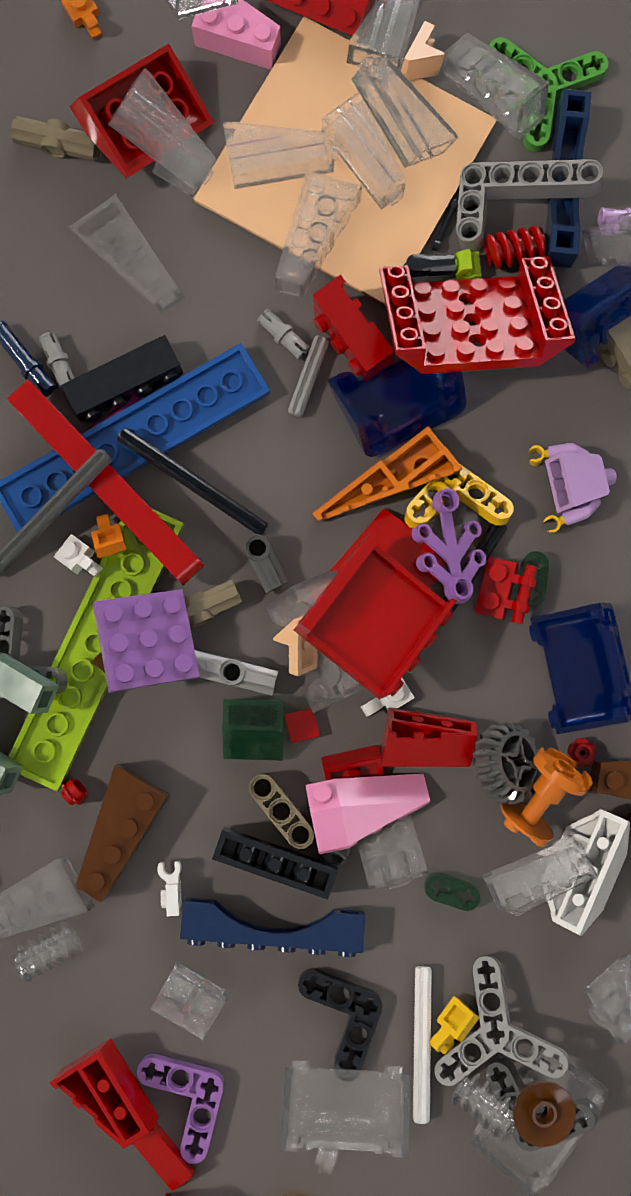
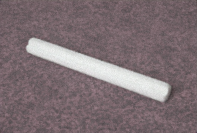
[413,966,432,1124]

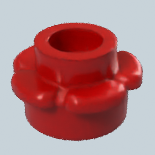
[567,738,597,767]
[61,778,89,806]

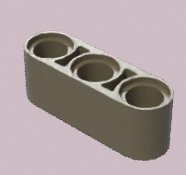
[249,773,314,849]

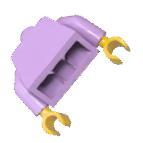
[528,443,617,533]

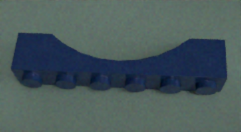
[545,89,592,268]
[180,897,365,957]

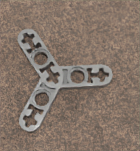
[435,956,570,1086]

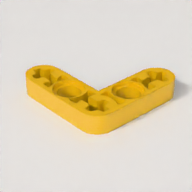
[404,464,514,530]

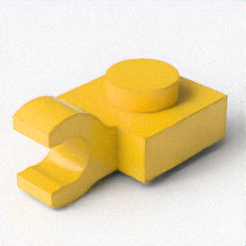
[429,996,479,1055]

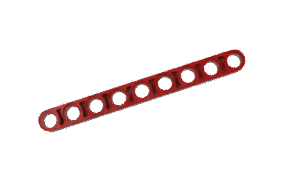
[6,379,205,586]

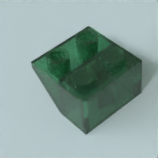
[222,699,284,761]

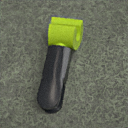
[404,249,482,280]

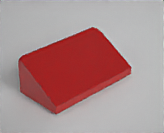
[321,745,385,781]
[133,1122,196,1191]

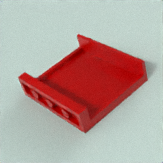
[294,531,457,700]

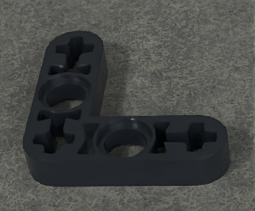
[298,968,382,1081]

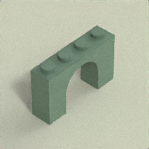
[0,653,59,795]

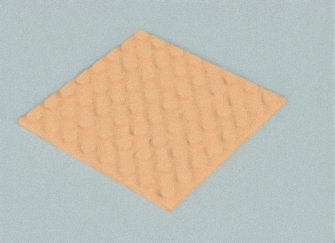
[193,16,497,306]

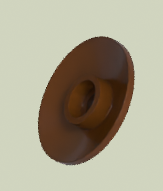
[512,1081,576,1147]

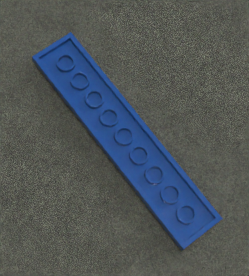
[0,343,271,533]

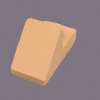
[399,21,445,82]
[273,616,318,676]

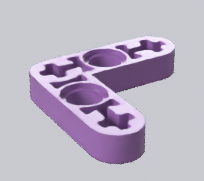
[137,1054,224,1164]

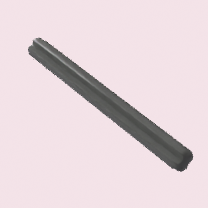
[0,449,111,576]

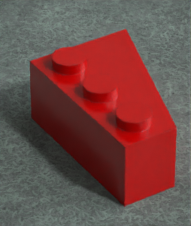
[313,274,394,382]
[381,707,478,767]
[49,1038,159,1149]

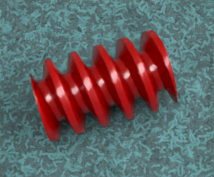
[484,225,546,270]

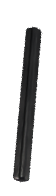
[117,428,268,535]

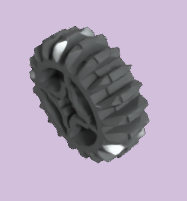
[472,722,542,804]

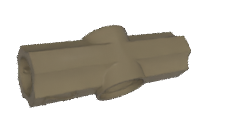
[11,116,100,161]
[184,580,243,628]

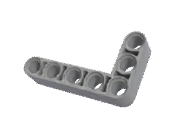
[456,159,603,253]

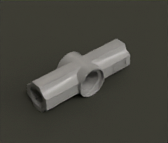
[195,650,279,696]

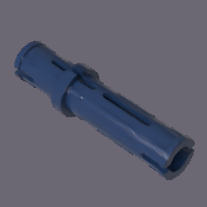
[0,321,57,397]

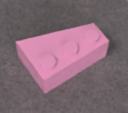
[191,0,281,70]

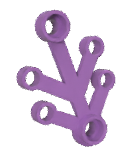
[412,488,486,604]

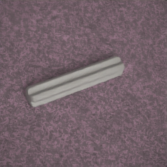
[288,335,329,417]

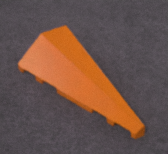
[312,426,463,521]

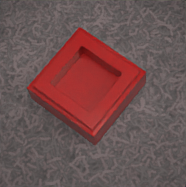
[284,707,320,744]

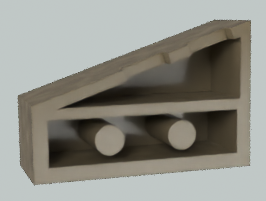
[581,288,631,389]

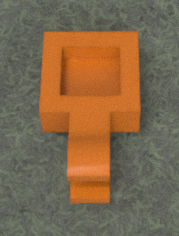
[61,0,102,39]
[91,513,127,558]

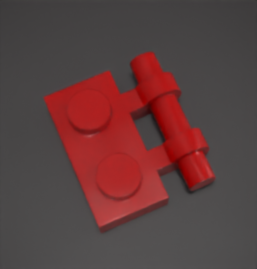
[474,557,537,625]

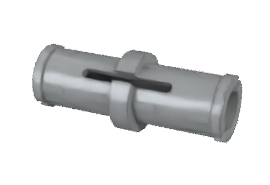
[257,308,311,360]
[39,332,74,391]

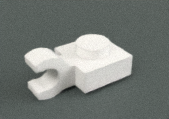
[54,534,103,577]
[361,678,415,717]
[157,861,182,917]

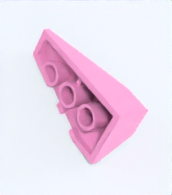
[305,774,430,854]

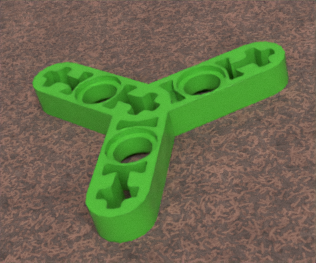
[487,37,609,152]

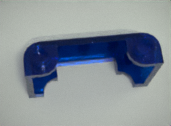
[563,259,631,368]
[328,360,467,457]
[529,602,631,735]

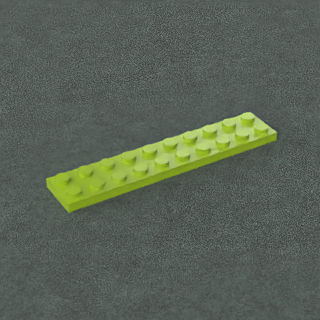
[8,509,184,792]

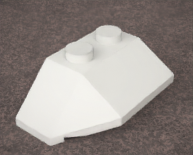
[542,809,630,936]

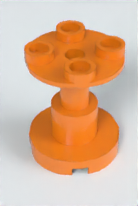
[500,747,593,847]

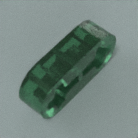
[518,551,549,607]
[423,872,480,911]

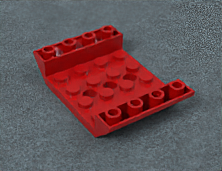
[379,257,575,374]

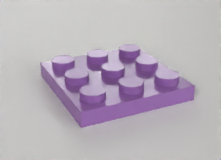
[93,589,200,693]

